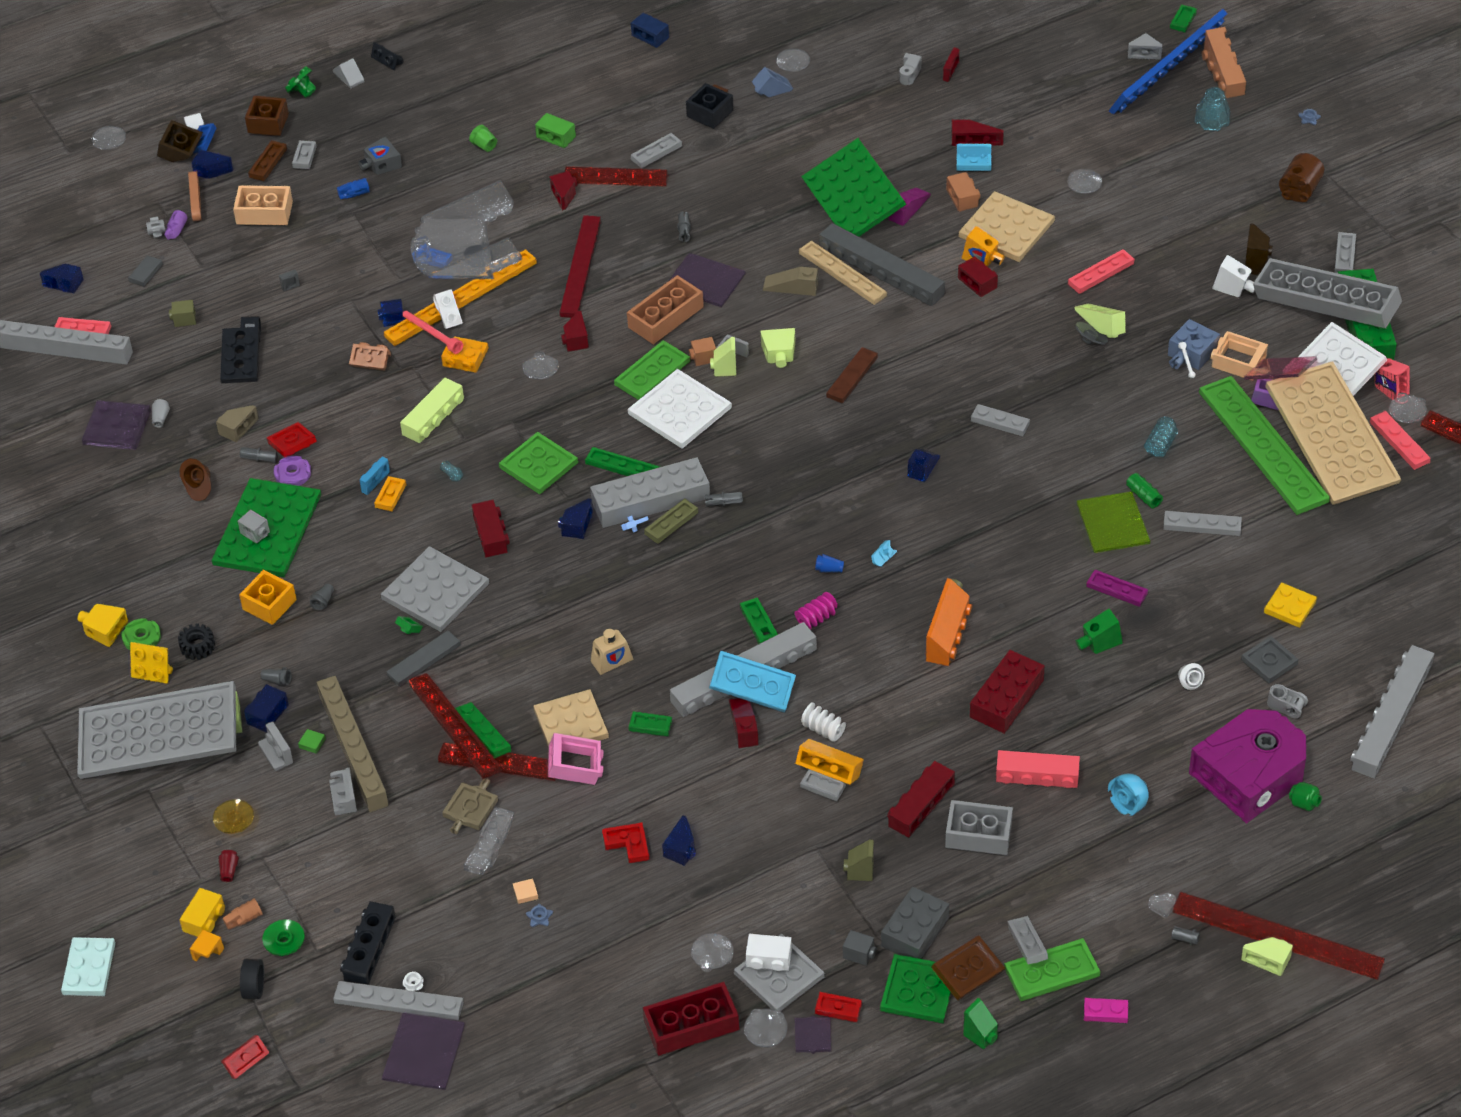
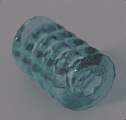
[1144,417,1178,457]

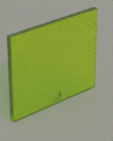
[1077,491,1150,553]

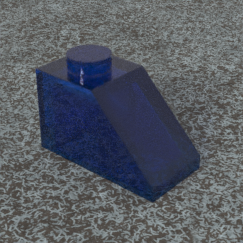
[191,150,233,179]
[908,449,940,482]
[558,498,593,539]
[662,815,696,866]

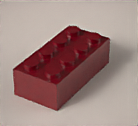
[970,650,1045,734]
[643,982,739,1056]

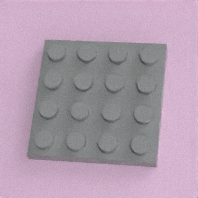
[381,546,489,632]

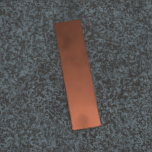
[826,347,878,404]

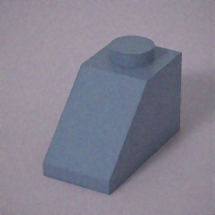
[752,67,793,97]

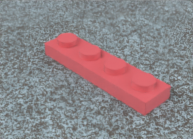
[1068,249,1135,294]
[1370,411,1430,470]

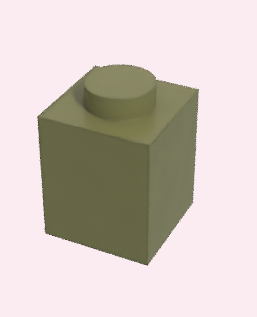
[169,300,196,327]

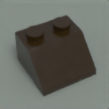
[157,120,203,162]
[1245,223,1273,275]

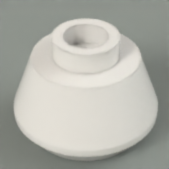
[1178,663,1205,690]

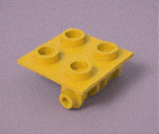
[130,642,173,684]

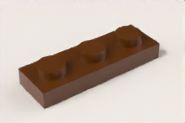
[248,140,287,181]

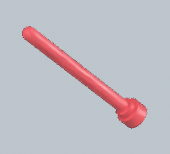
[403,311,463,354]

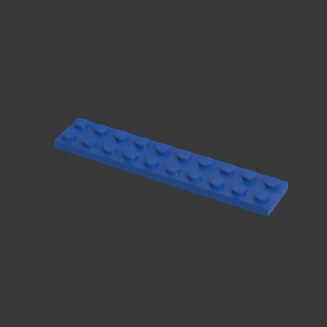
[1109,9,1228,114]

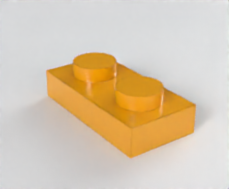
[374,476,406,512]

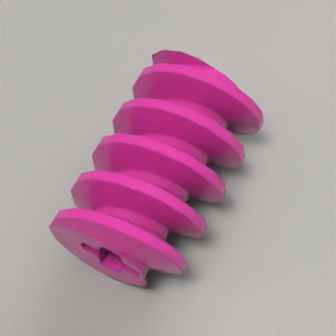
[794,592,837,630]

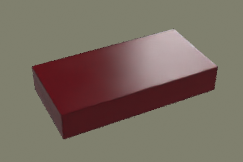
[943,47,960,82]

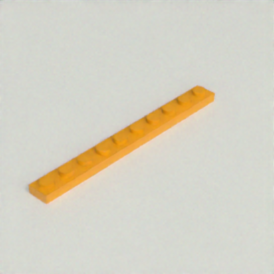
[384,249,537,346]

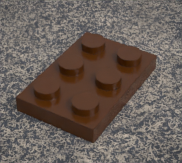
[931,935,1005,1001]

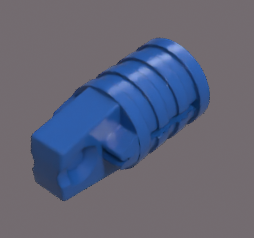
[337,178,370,199]

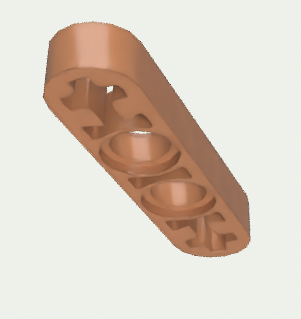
[188,171,202,222]

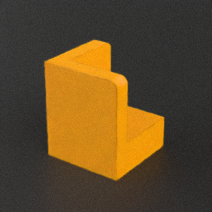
[190,930,224,961]

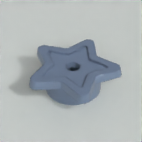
[1299,109,1321,125]
[526,904,553,927]

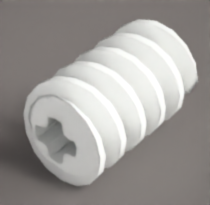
[801,702,846,742]

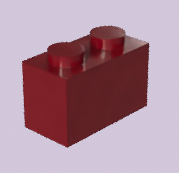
[958,256,998,297]

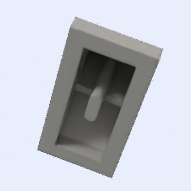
[1128,33,1162,59]
[333,59,364,89]

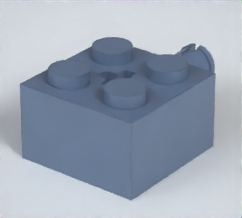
[1168,319,1220,370]

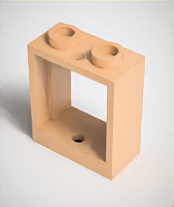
[1210,331,1268,381]

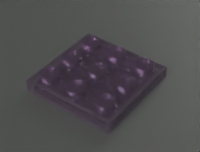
[82,400,151,450]

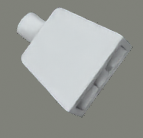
[1212,255,1255,297]

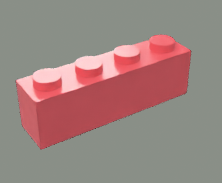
[996,750,1080,788]

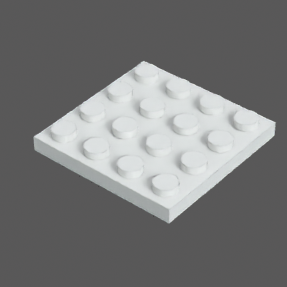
[1282,322,1387,396]
[628,369,732,448]

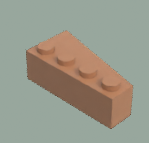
[1202,27,1246,98]

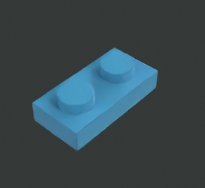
[360,456,390,495]

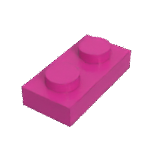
[1084,998,1128,1023]

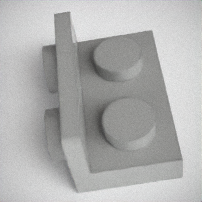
[258,721,293,771]

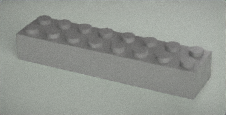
[1253,258,1402,328]

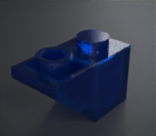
[40,263,84,294]

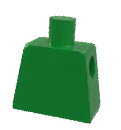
[1075,608,1123,654]

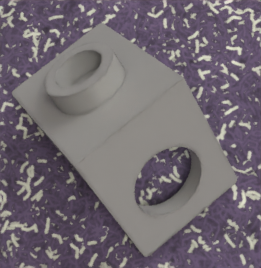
[716,334,749,357]

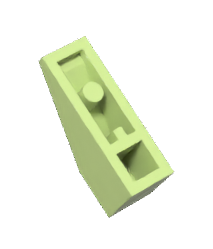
[1075,304,1125,338]

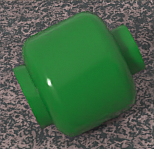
[1289,782,1322,811]

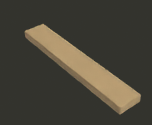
[799,241,887,305]

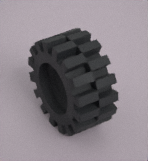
[178,623,215,660]

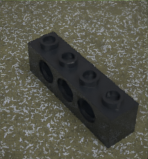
[340,901,396,985]

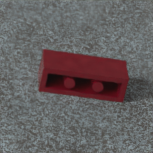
[471,499,510,558]

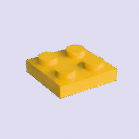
[1264,582,1317,628]

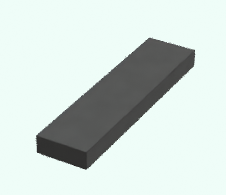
[387,630,461,687]

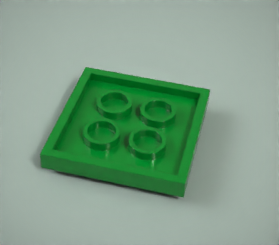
[880,954,951,1024]

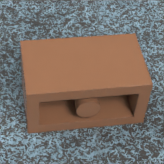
[946,172,980,212]

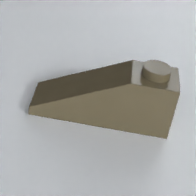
[763,267,818,296]

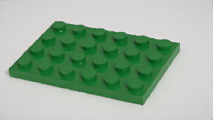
[801,138,906,237]
[212,478,321,578]

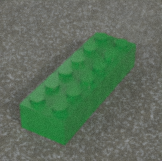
[1338,269,1397,360]

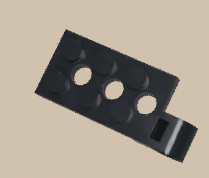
[220,316,261,384]

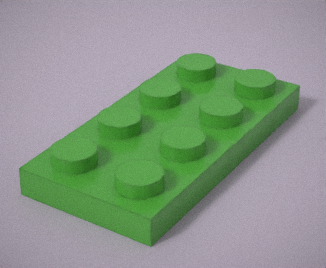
[614,340,690,400]
[1004,938,1100,1001]

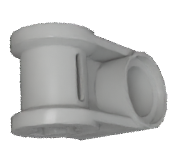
[1267,684,1308,719]

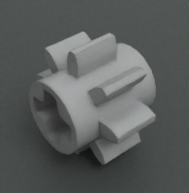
[146,216,166,238]

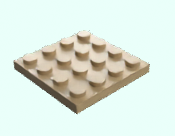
[959,191,1055,262]

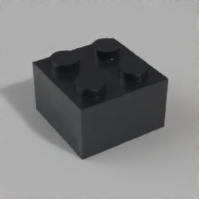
[686,83,733,129]

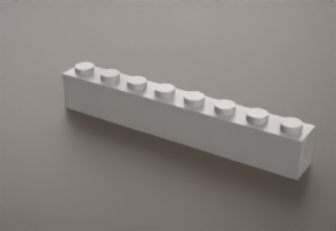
[0,320,133,365]
[670,622,817,717]
[1350,645,1435,779]

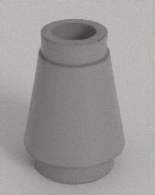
[152,399,170,428]

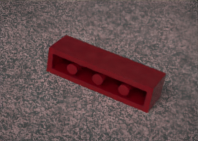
[887,761,955,838]

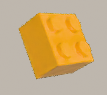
[239,570,297,625]

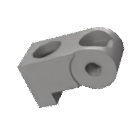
[899,53,922,85]

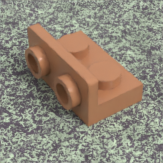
[349,342,391,371]

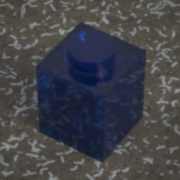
[378,299,405,327]

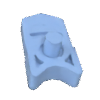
[621,516,649,532]

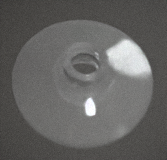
[777,48,810,72]
[92,126,126,150]
[1067,169,1102,194]

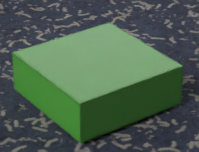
[298,729,326,754]

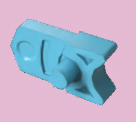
[871,540,897,567]

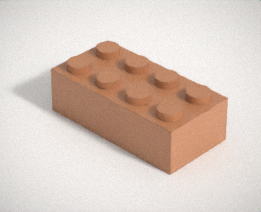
[627,275,704,345]

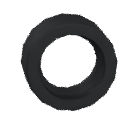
[240,959,264,999]

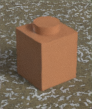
[689,337,716,366]

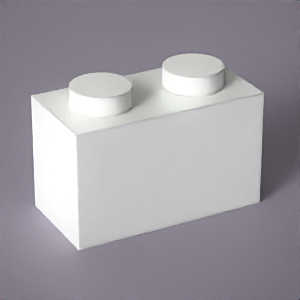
[746,934,792,971]

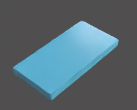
[709,651,796,713]

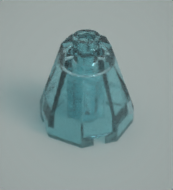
[1195,87,1231,131]

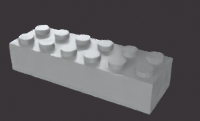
[590,457,710,528]

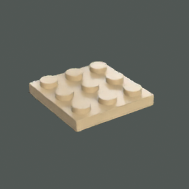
[533,689,609,752]

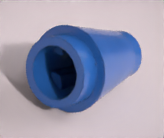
[815,554,844,573]

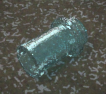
[440,460,463,481]

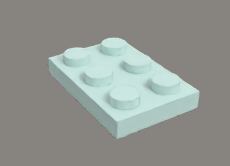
[61,937,115,996]

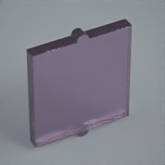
[795,1016,831,1054]

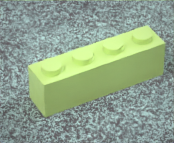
[400,378,464,443]

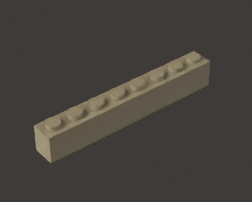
[317,676,389,813]

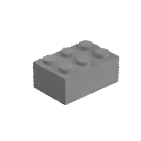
[945,800,1013,855]

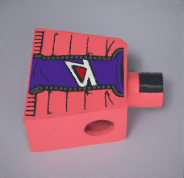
[1374,358,1410,403]

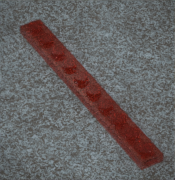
[1173,892,1385,980]

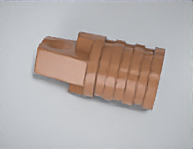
[223,898,263,930]

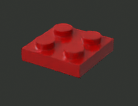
[267,422,317,457]

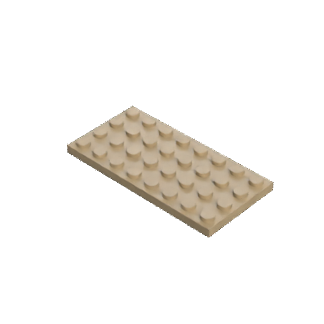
[1265,361,1401,505]

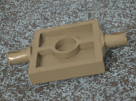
[442,778,498,834]

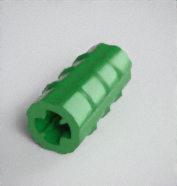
[1126,473,1163,509]

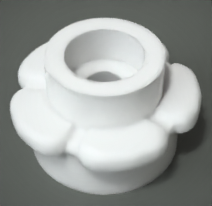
[403,972,424,991]

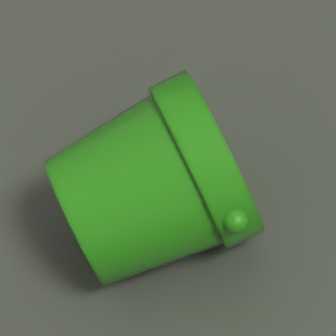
[469,124,497,152]

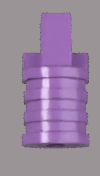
[164,210,188,240]

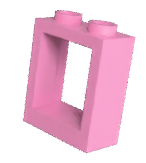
[548,733,603,785]

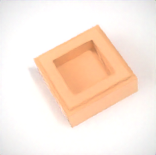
[513,879,538,904]

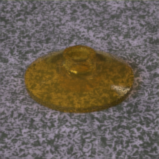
[213,799,254,834]

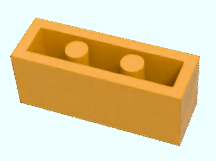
[795,739,864,785]

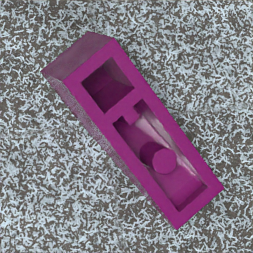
[888,187,931,226]

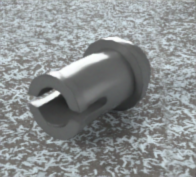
[1172,926,1200,946]

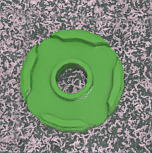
[121,618,161,650]

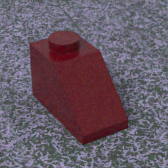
[550,171,577,210]
[561,311,589,352]

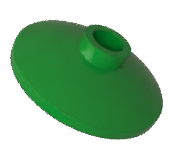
[262,919,305,956]

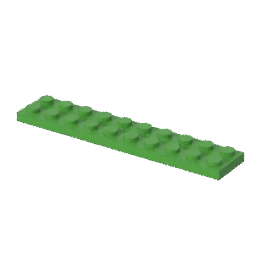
[1199,376,1330,515]

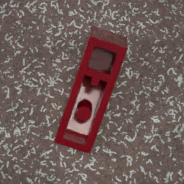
[951,119,1004,146]
[729,698,758,748]

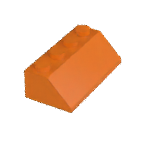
[926,578,972,666]

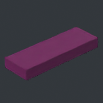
[1086,570,1148,607]

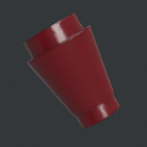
[218,850,239,882]

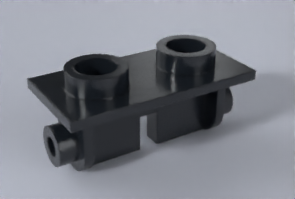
[371,42,403,70]

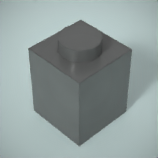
[843,930,877,966]

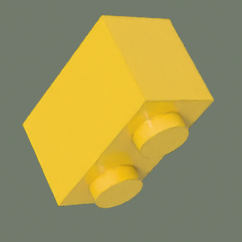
[179,888,225,937]

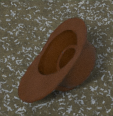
[180,458,211,501]

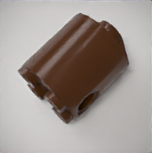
[1279,153,1325,202]

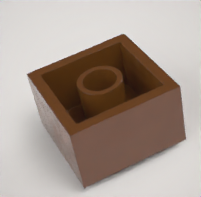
[245,96,289,136]

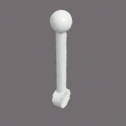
[1178,342,1196,378]

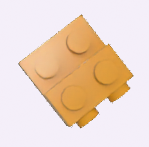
[441,336,489,373]

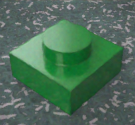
[395,616,423,634]

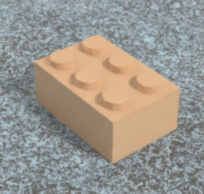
[233,186,293,225]

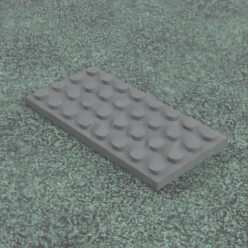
[77,681,236,779]

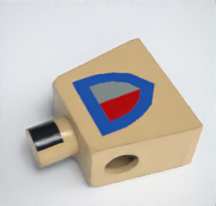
[591,629,633,675]

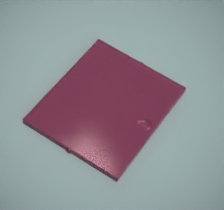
[1244,356,1317,380]

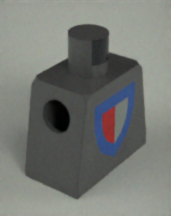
[358,137,402,175]

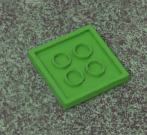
[499,432,578,494]

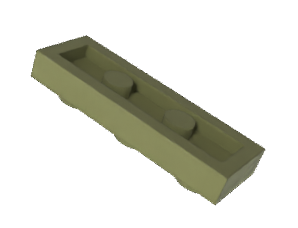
[644,498,698,544]

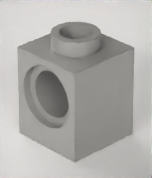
[238,510,270,544]

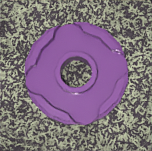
[274,456,311,486]

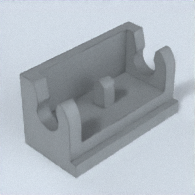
[329,768,357,815]

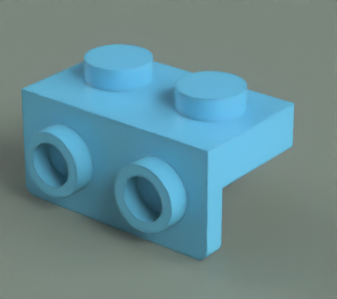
[957,144,991,171]

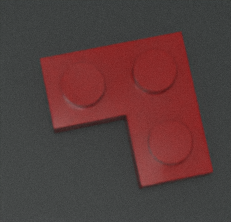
[602,822,649,863]

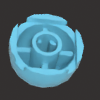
[1108,774,1149,816]

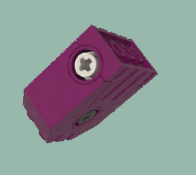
[1189,709,1306,824]

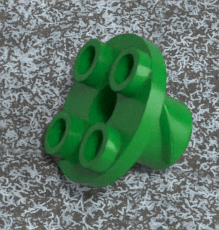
[285,66,316,98]

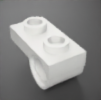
[433,289,463,329]

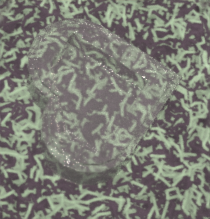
[1149,893,1176,918]

